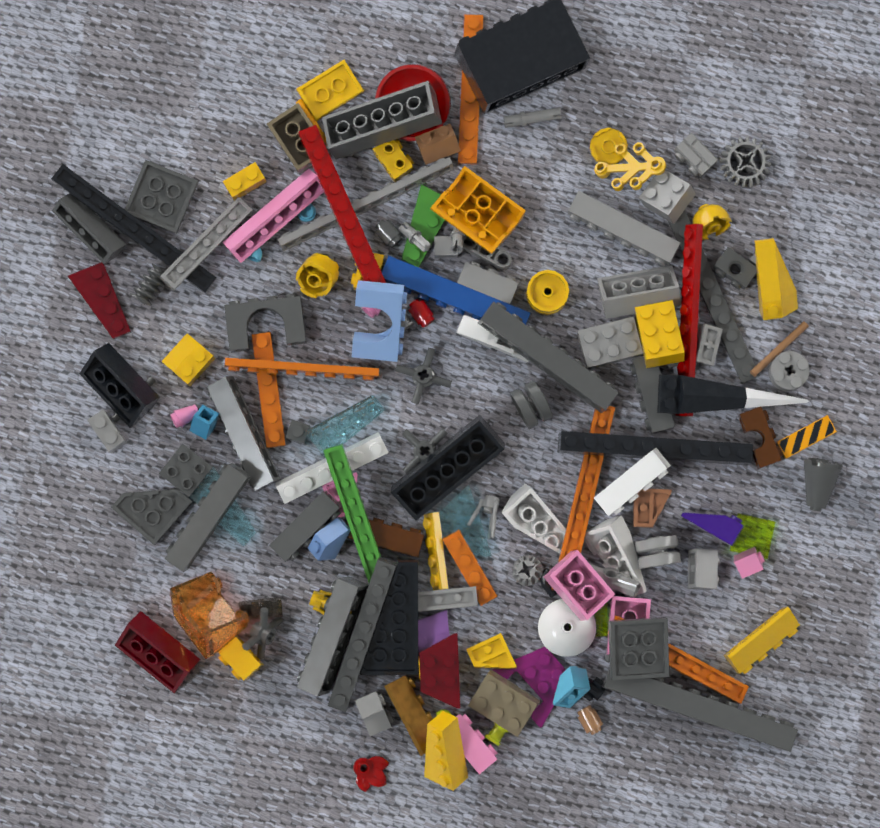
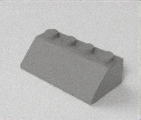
[597,265,681,319]

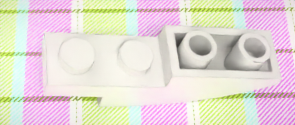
[456,315,529,363]

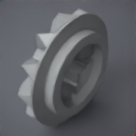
[512,555,543,586]

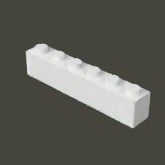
[275,432,389,504]

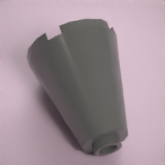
[804,458,843,512]

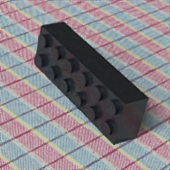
[390,414,505,521]

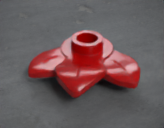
[353,756,389,792]

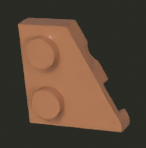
[633,489,672,528]

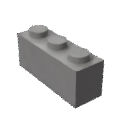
[457,261,519,305]

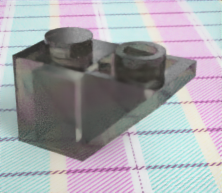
[239,597,283,621]

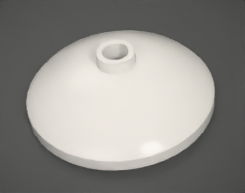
[538,599,596,657]

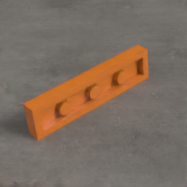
[442,529,497,606]

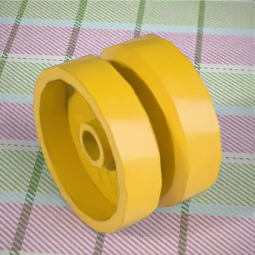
[526,270,569,315]

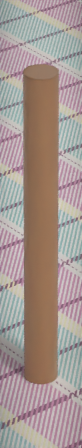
[750,321,809,377]

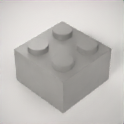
[639,170,696,224]

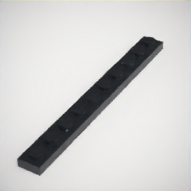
[51,164,217,293]

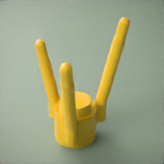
[309,589,352,615]

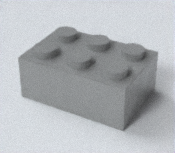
[577,316,643,370]

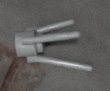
[468,495,500,540]

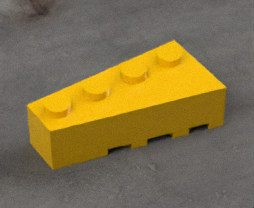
[424,711,468,791]

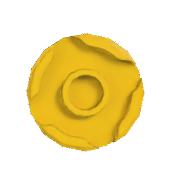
[590,128,628,165]

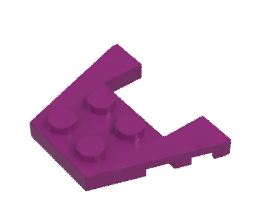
[492,647,566,728]

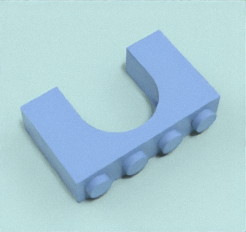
[352,280,407,362]

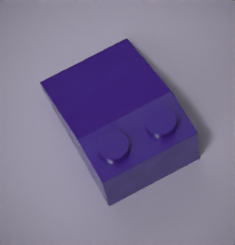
[681,513,745,546]

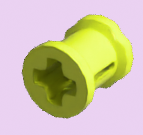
[484,723,509,746]

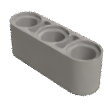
[463,236,512,270]

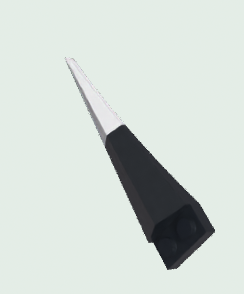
[657,374,809,414]

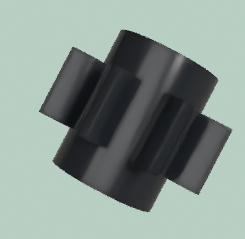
[583,677,605,701]

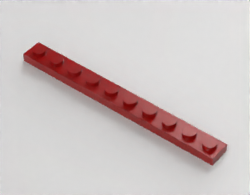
[298,125,386,283]
[676,224,703,417]

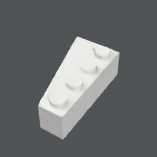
[594,448,671,516]

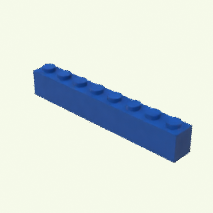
[382,256,530,325]

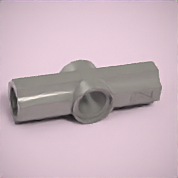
[589,563,641,598]

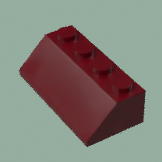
[115,611,201,693]

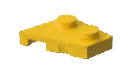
[466,633,517,669]

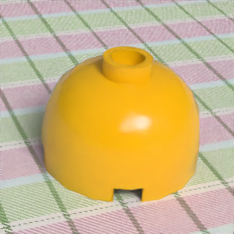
[692,204,732,240]

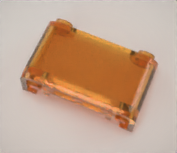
[170,572,250,659]

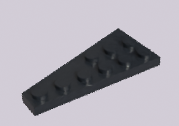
[360,560,418,675]

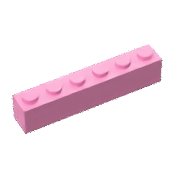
[222,169,324,263]

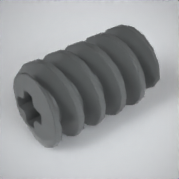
[130,263,165,306]

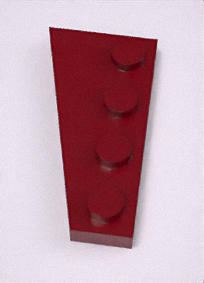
[68,262,131,339]

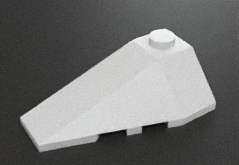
[501,484,566,554]
[584,515,647,597]

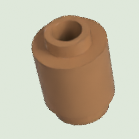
[577,705,603,735]

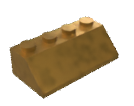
[384,675,433,756]

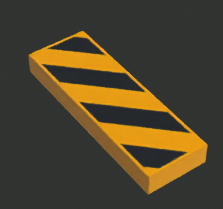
[776,415,837,459]

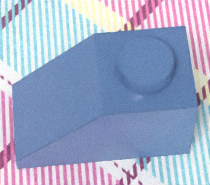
[308,517,351,561]

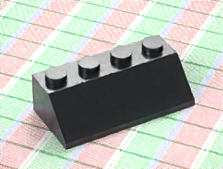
[79,343,160,428]

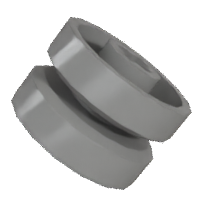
[635,535,681,569]

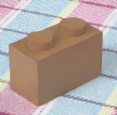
[415,124,461,165]

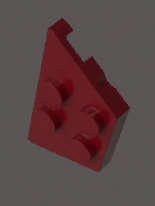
[419,633,460,709]

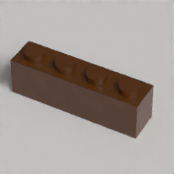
[347,517,424,558]

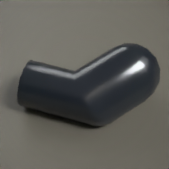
[540,568,557,598]

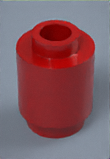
[408,299,435,328]

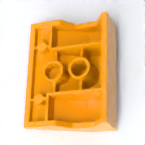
[430,166,526,254]

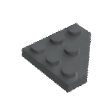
[111,489,193,545]

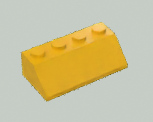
[723,606,800,674]

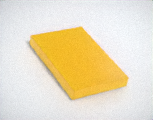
[296,60,364,121]

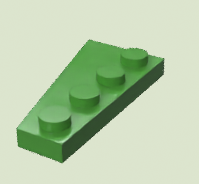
[402,184,445,268]

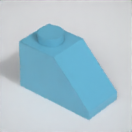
[553,666,590,708]

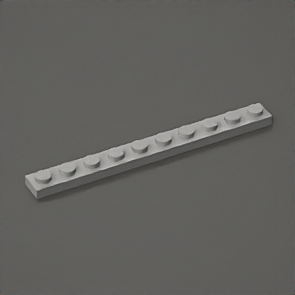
[278,157,454,251]

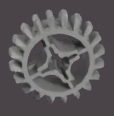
[719,137,771,188]

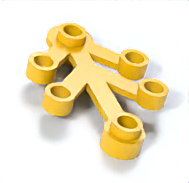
[594,142,666,191]

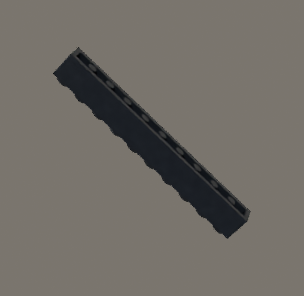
[557,431,753,466]

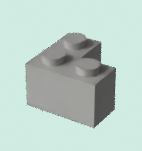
[354,691,394,736]

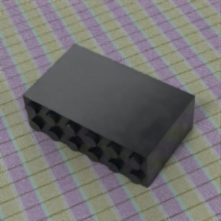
[455,0,590,114]

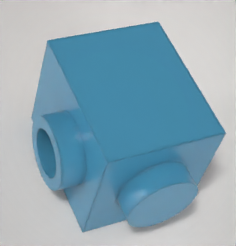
[190,405,219,440]

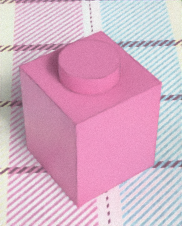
[734,547,765,579]

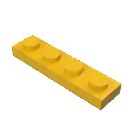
[423,512,449,590]

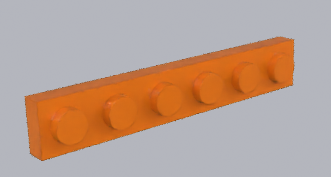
[252,332,286,448]

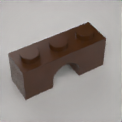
[738,406,783,469]

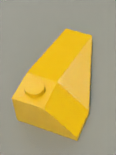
[754,238,798,320]

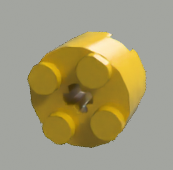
[295,253,339,298]

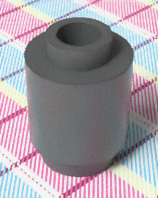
[375,220,403,248]

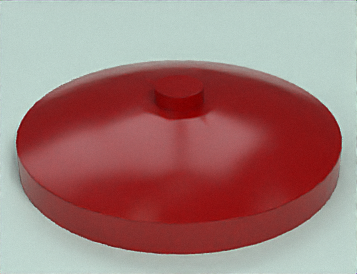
[375,64,451,141]

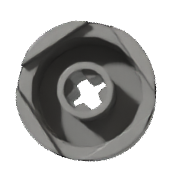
[768,351,809,392]

